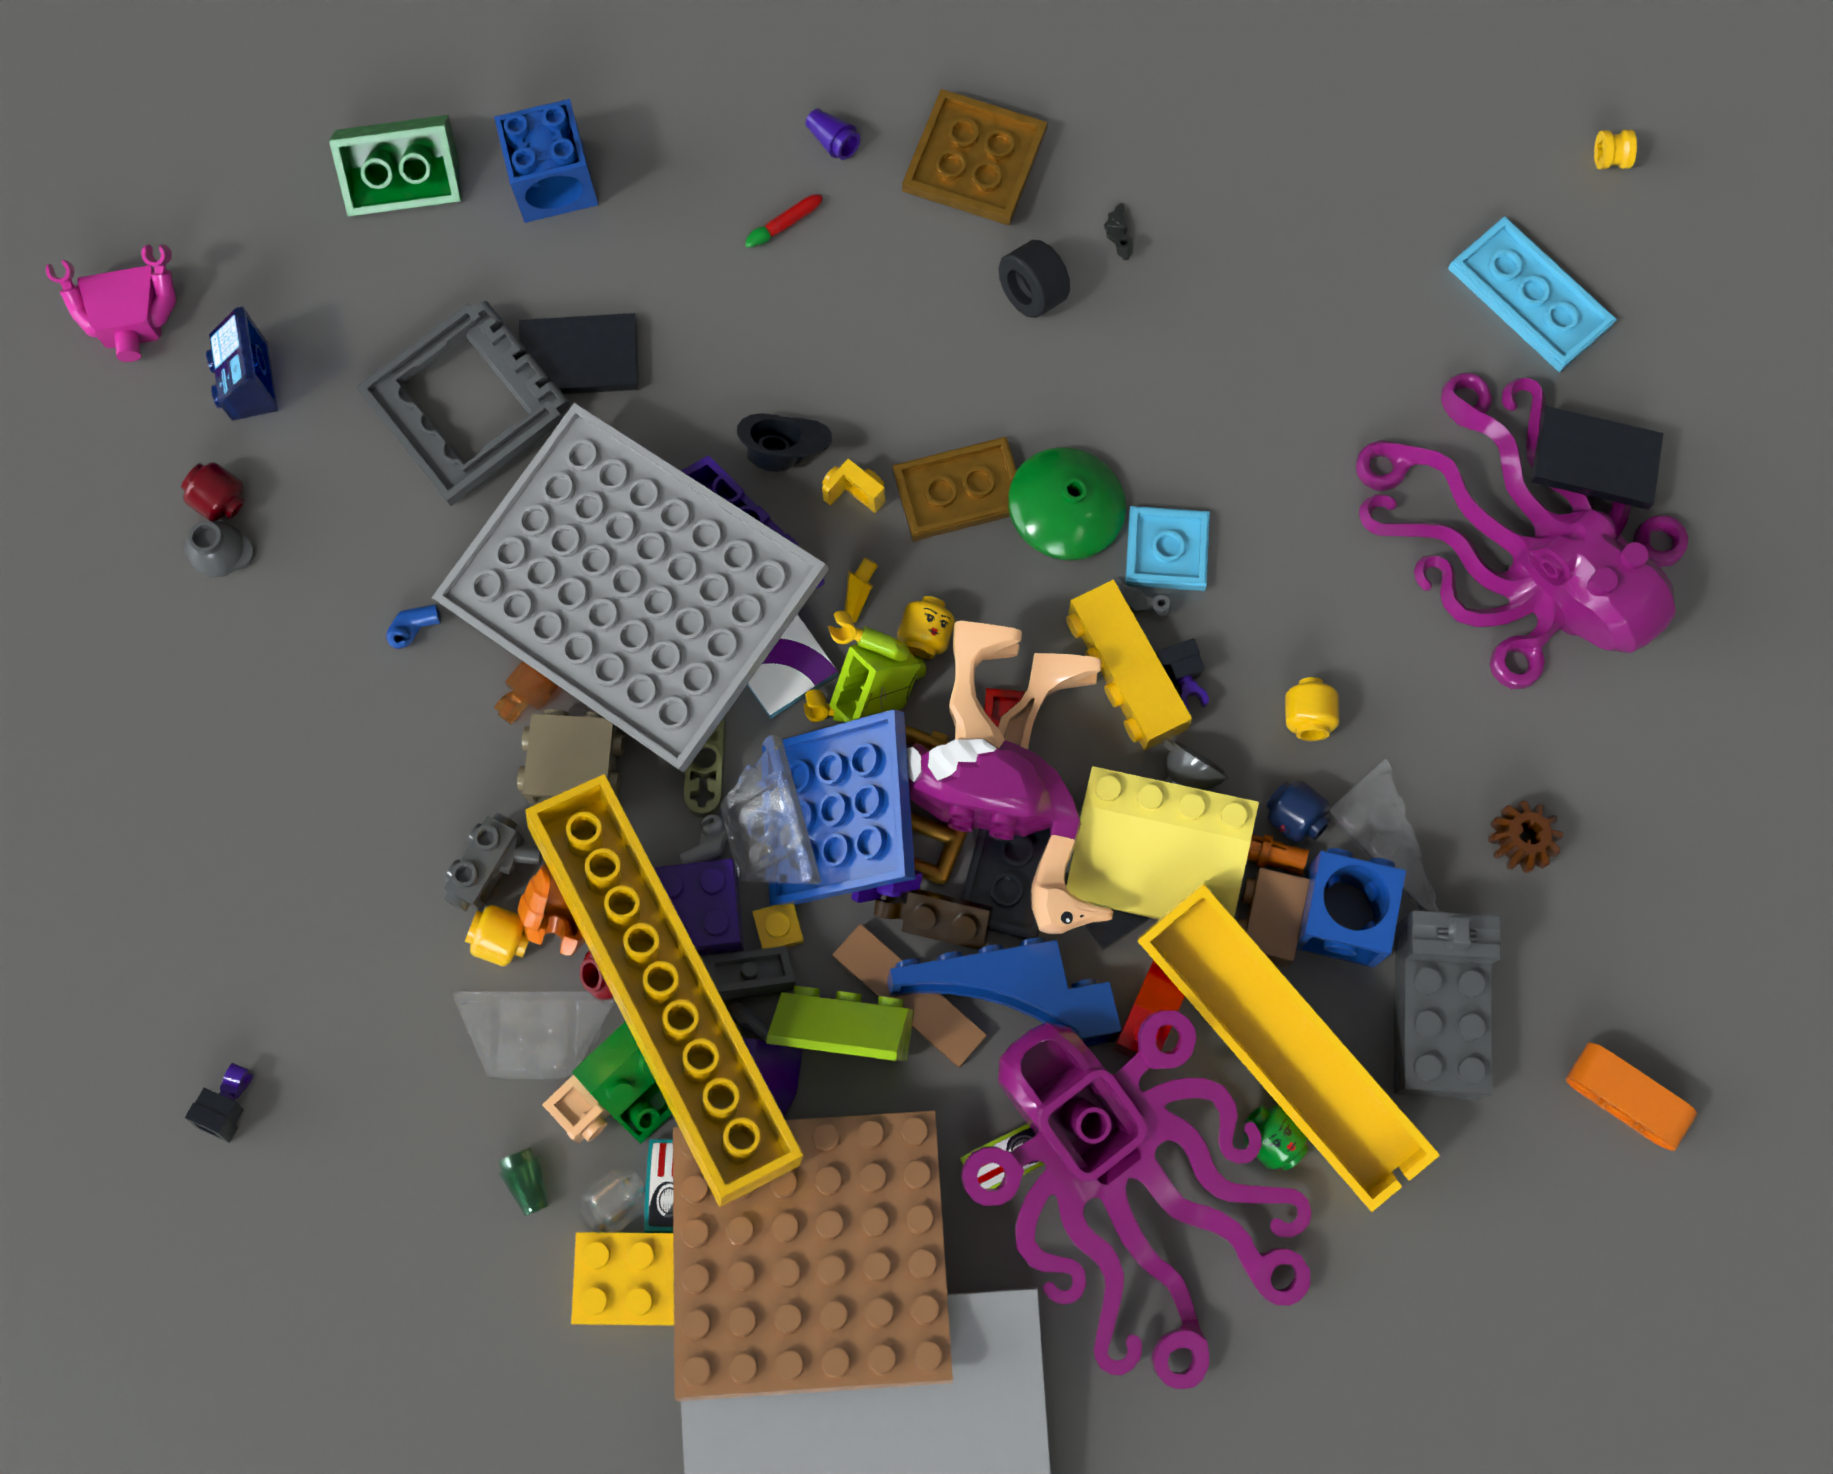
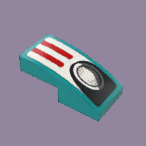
[644,1139,673,1233]

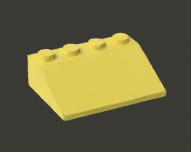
[1066,766,1259,919]

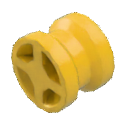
[1594,129,1637,170]

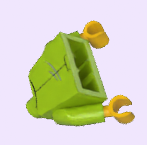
[803,611,926,723]

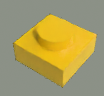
[752,904,805,949]

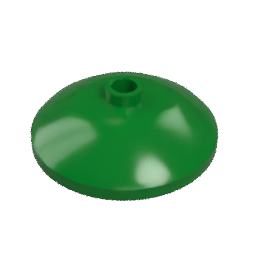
[1008,447,1126,561]

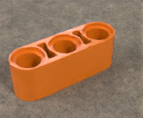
[1565,1043,1698,1151]

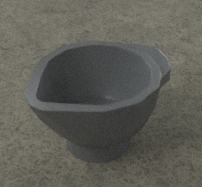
[183,521,255,578]
[1162,738,1229,791]

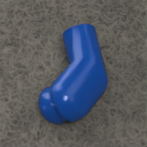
[386,604,441,649]

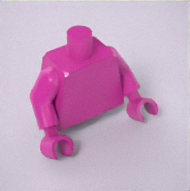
[45,244,177,362]

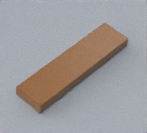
[832,923,987,1069]

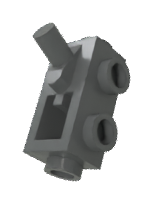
[444,812,543,912]

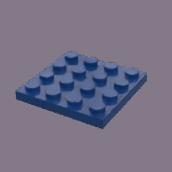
[762,709,915,906]

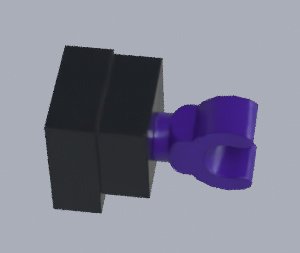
[1156,638,1209,711]
[185,1063,253,1143]

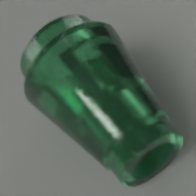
[498,1147,549,1216]

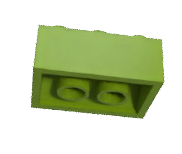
[766,986,914,1061]

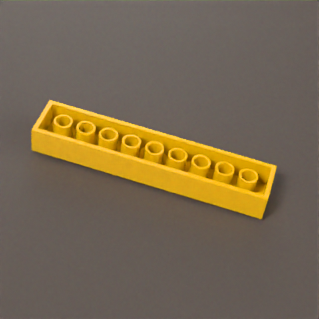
[525,774,803,1207]

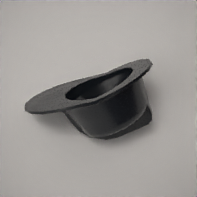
[737,413,832,472]

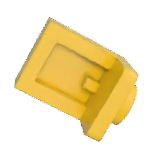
[822,459,885,513]

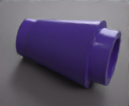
[805,108,861,160]

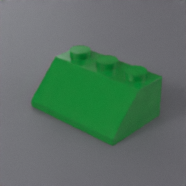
[329,115,461,216]

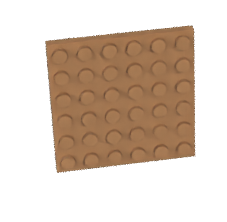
[673,1111,953,1401]

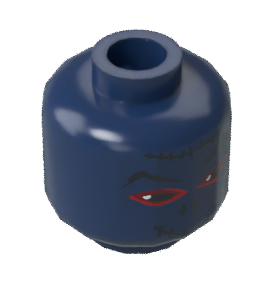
[1266,781,1331,842]

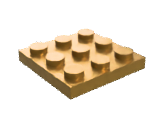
[902,89,1048,226]

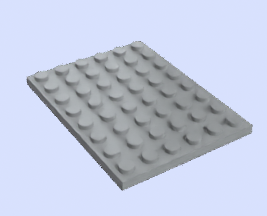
[432,403,829,773]

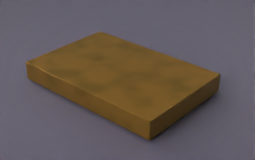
[892,436,1017,542]

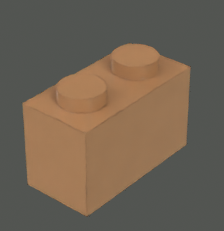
[1237,868,1310,968]

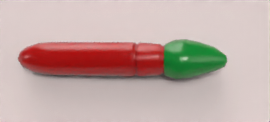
[745,194,823,248]

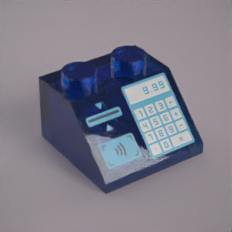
[206,307,278,421]

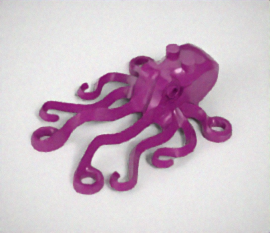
[1356,372,1689,689]
[961,1010,1312,1389]

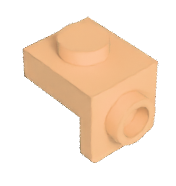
[542,1074,610,1143]

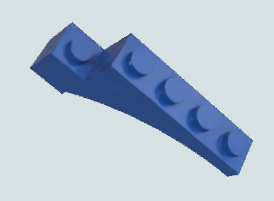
[887,937,1122,1047]

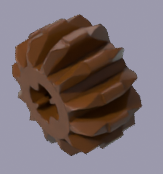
[1488,801,1563,873]

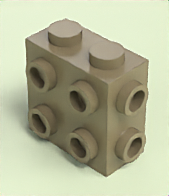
[517,709,625,804]

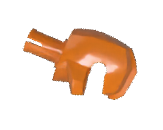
[517,863,586,956]

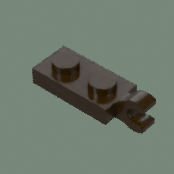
[873,889,993,950]

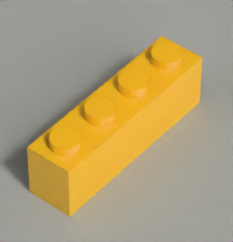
[1066,579,1192,751]

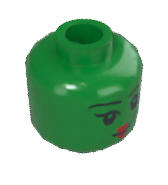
[1243,1105,1308,1171]

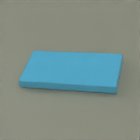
[1448,216,1617,373]

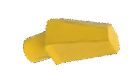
[844,557,878,623]

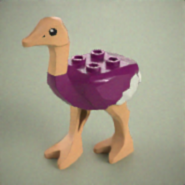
[906,621,1113,934]

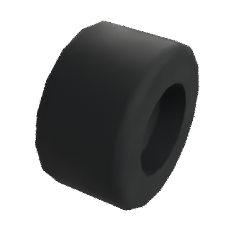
[998,239,1070,318]

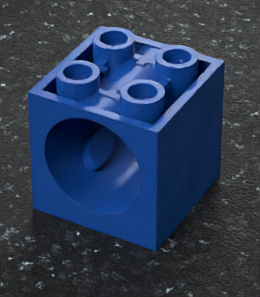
[494,99,598,223]
[1296,848,1406,968]

